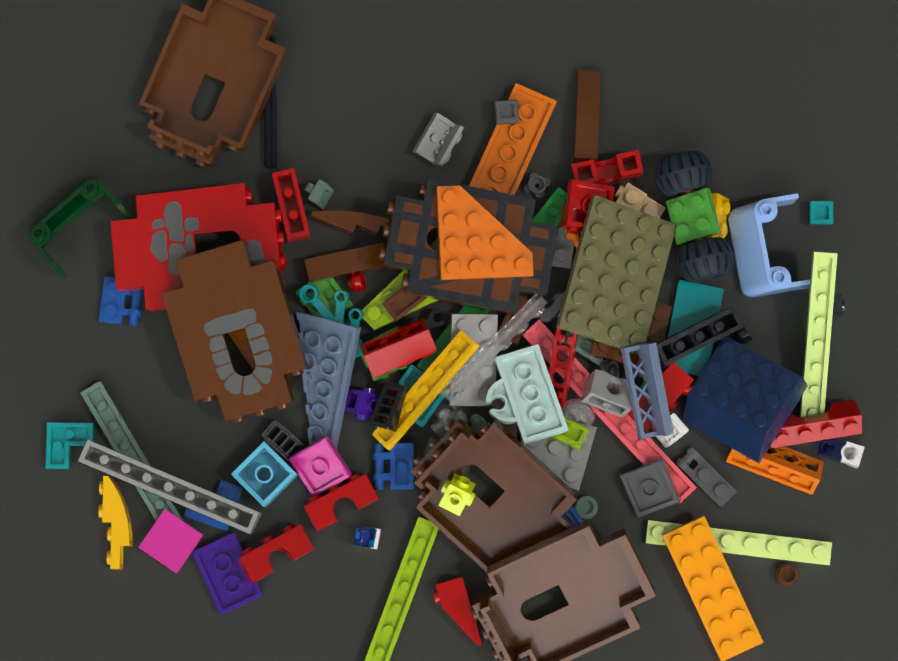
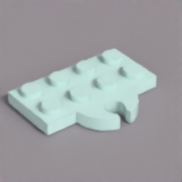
[486,344,568,445]

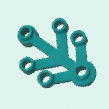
[299,284,364,358]

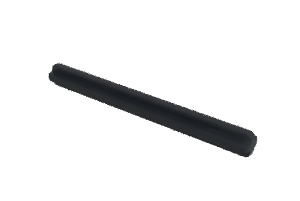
[264,36,277,169]

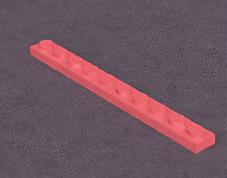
[522,320,697,504]

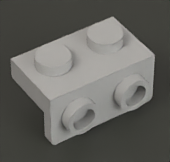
[413,113,464,166]

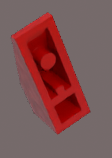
[433,577,482,646]

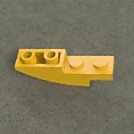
[99,476,133,569]

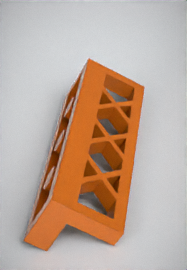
[726,446,824,495]

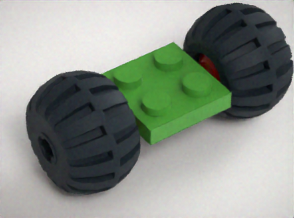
[655,151,734,283]

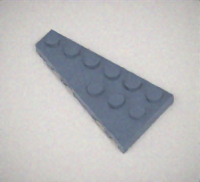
[296,312,361,449]

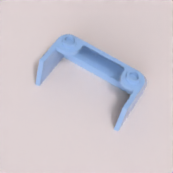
[727,193,811,298]

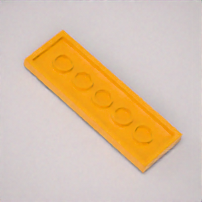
[662,515,764,661]

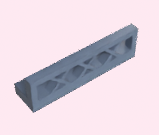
[621,342,673,440]

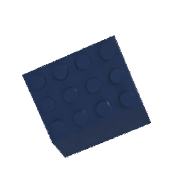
[682,336,808,464]

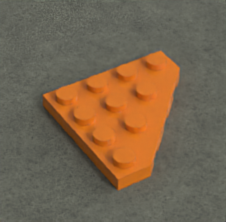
[436,186,534,280]

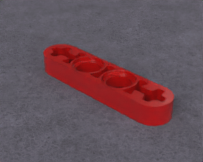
[549,328,578,407]

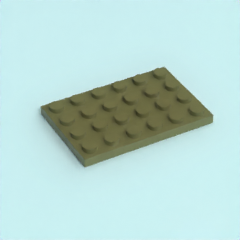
[556,195,676,356]

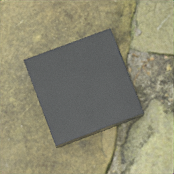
[620,458,681,518]

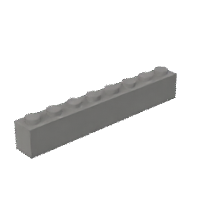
[78,440,262,534]

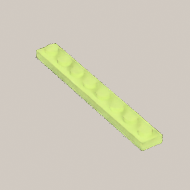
[800,251,838,418]
[645,520,832,565]

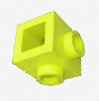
[439,474,476,516]

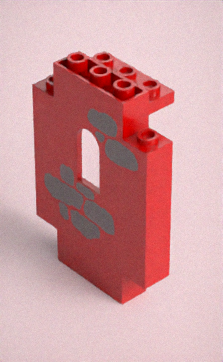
[110,183,287,312]

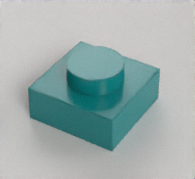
[809,201,833,225]

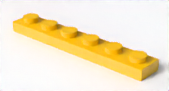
[372,330,480,450]

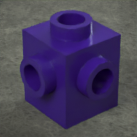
[345,387,380,421]

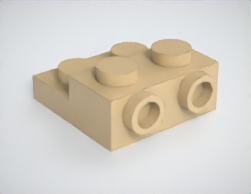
[614,183,666,218]

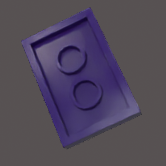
[192,532,264,615]

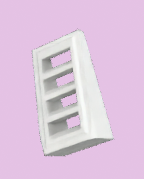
[655,413,689,448]

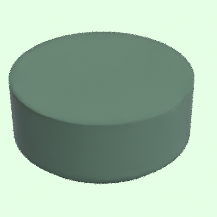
[574,496,598,519]

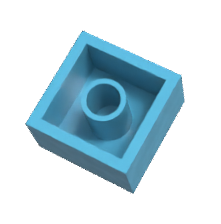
[231,441,298,508]

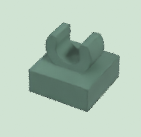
[304,179,334,210]

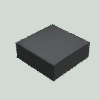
[495,100,519,125]

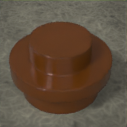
[775,563,799,586]

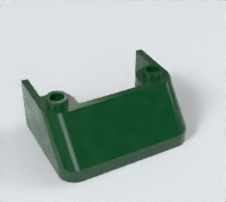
[28,176,134,279]

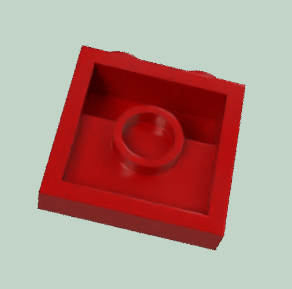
[561,179,614,234]

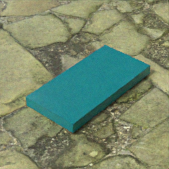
[661,280,724,377]

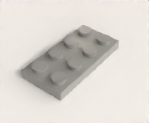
[449,314,498,406]

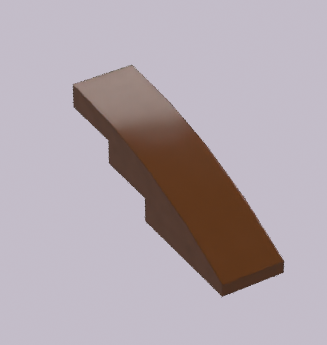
[574,70,601,161]
[311,210,390,236]
[305,243,386,283]

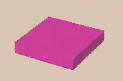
[289,435,352,496]
[138,509,204,574]

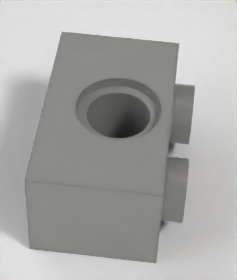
[581,369,637,418]

